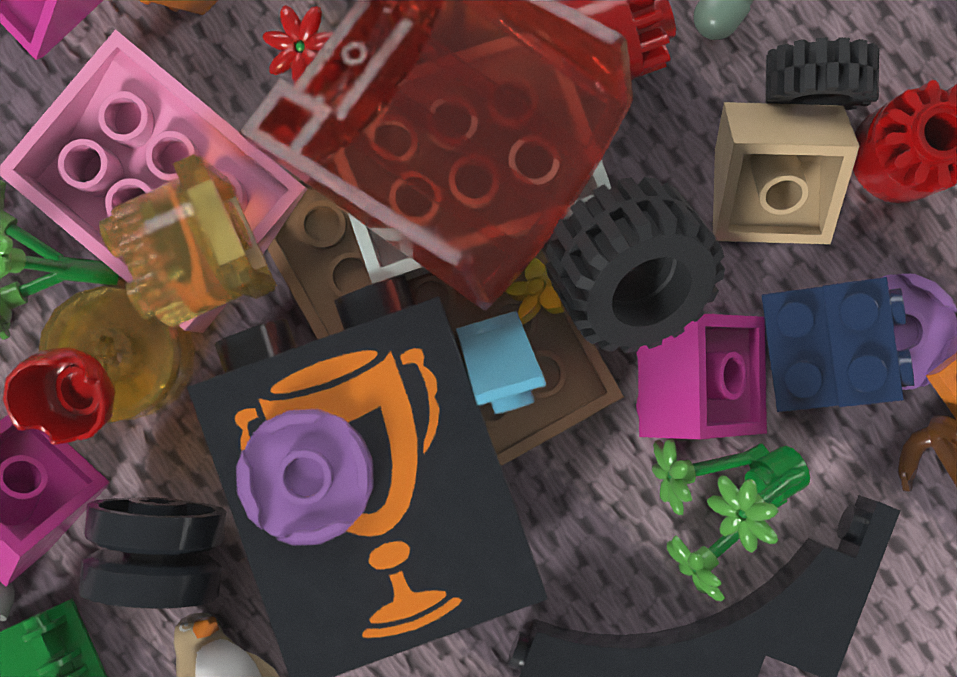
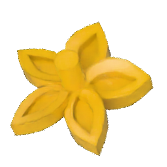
[502,256,565,325]

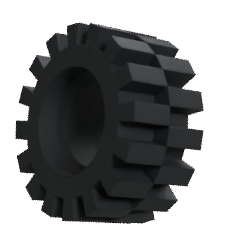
[766,37,879,110]

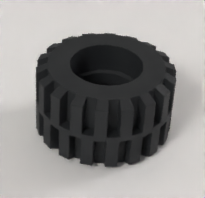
[545,177,725,353]

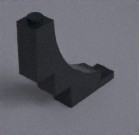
[507,495,901,677]

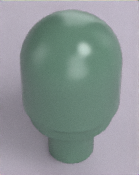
[693,0,754,40]

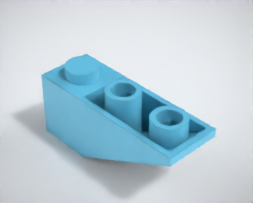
[456,311,546,414]

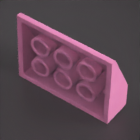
[0,29,307,333]

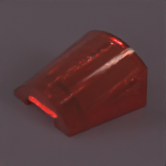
[239,0,633,311]

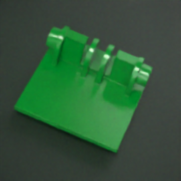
[0,598,108,677]

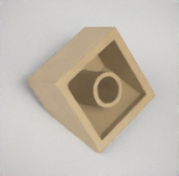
[713,102,859,244]

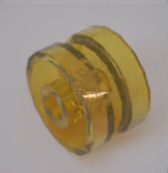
[38,286,196,423]

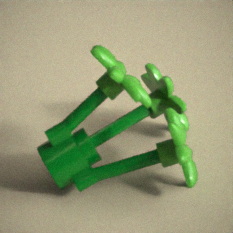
[651,438,810,601]

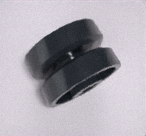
[79,497,227,609]

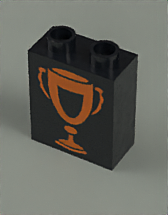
[187,276,548,677]

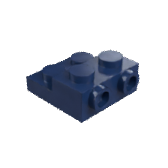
[762,277,914,412]

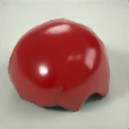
[2,347,116,445]

